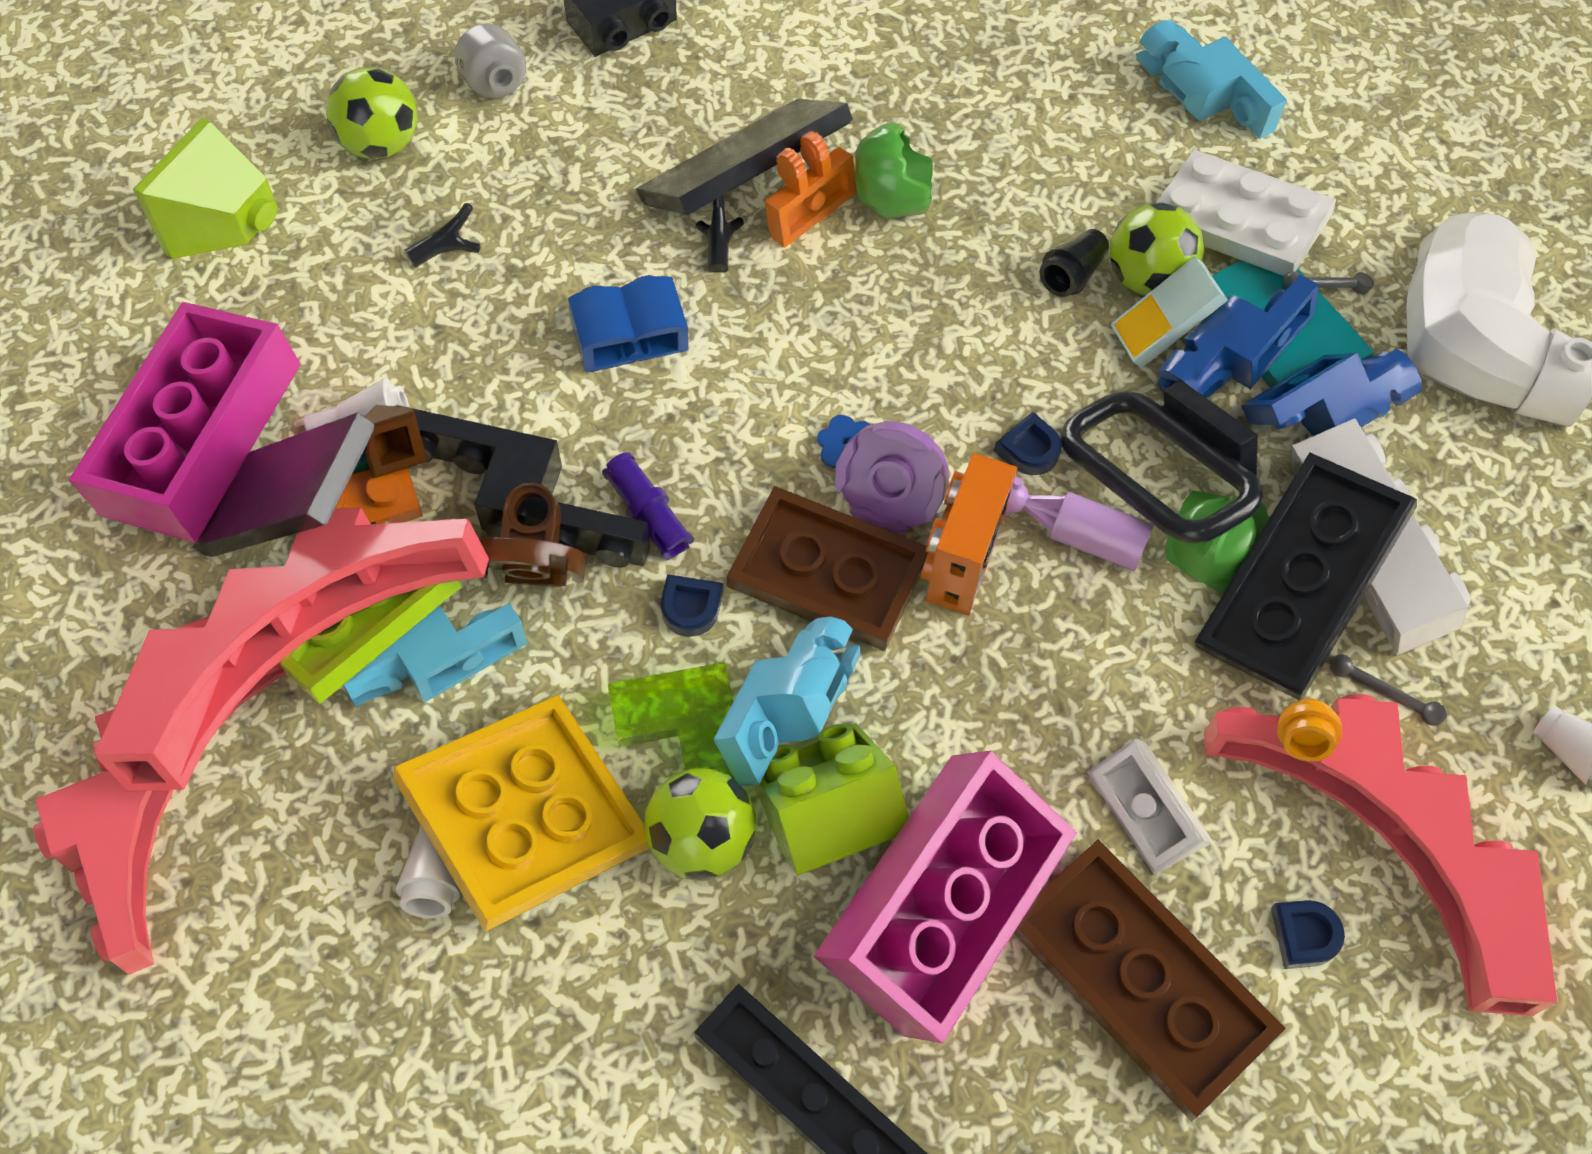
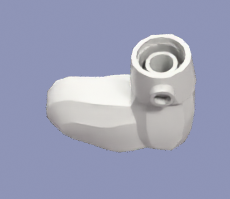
[1406,211,1592,427]

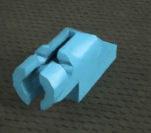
[1136,19,1287,139]
[343,603,528,707]
[714,617,861,786]

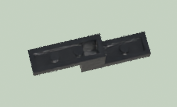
[396,405,650,568]

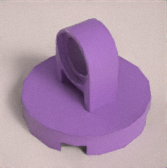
[835,421,950,534]

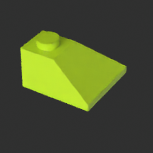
[133,118,278,259]

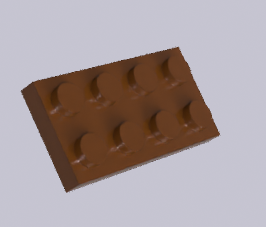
[1013,839,1286,1122]

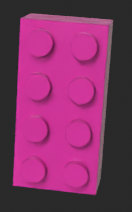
[69,301,301,543]
[813,750,1077,1044]

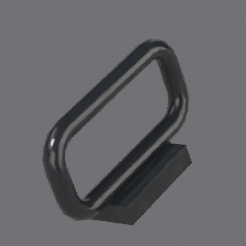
[1060,380,1263,543]

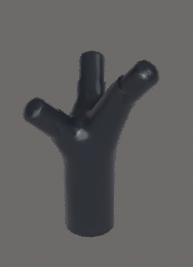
[695,195,744,272]
[404,203,481,268]

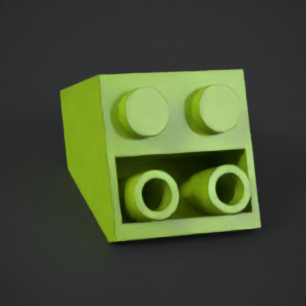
[754,723,909,876]

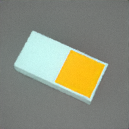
[1110,256,1228,368]

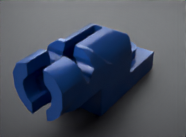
[1157,275,1318,398]
[1241,349,1422,436]

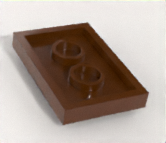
[726,486,928,651]

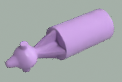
[1005,477,1154,571]

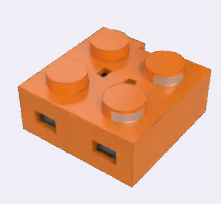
[921,453,1018,615]

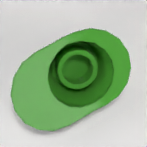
[1165,490,1269,594]

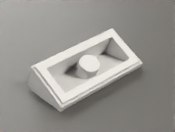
[1087,738,1213,875]

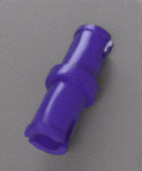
[602,452,694,560]

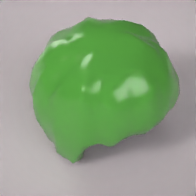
[854,122,933,218]

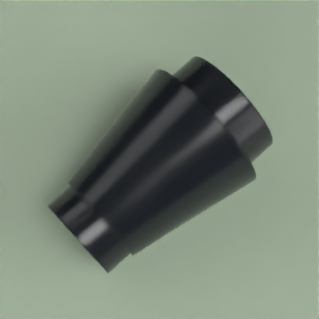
[1039,229,1109,297]

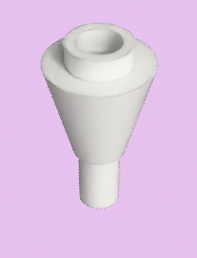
[304,377,409,431]

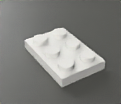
[1156,150,1336,276]

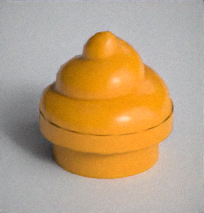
[1277,698,1342,762]

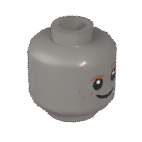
[454,23,526,99]

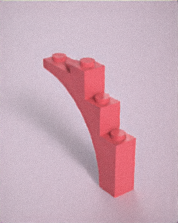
[94,507,489,791]
[33,616,286,975]
[1204,694,1557,1016]

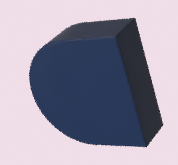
[994,412,1062,475]
[661,574,724,637]
[1271,900,1345,969]

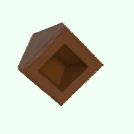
[364,404,428,478]

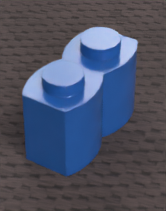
[568,275,688,372]

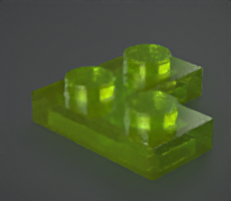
[608,662,735,780]

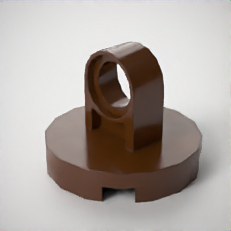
[479,482,586,587]

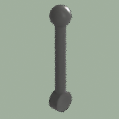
[1281,271,1374,294]
[1330,654,1447,726]

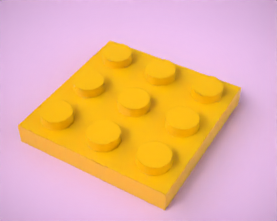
[393,695,649,932]

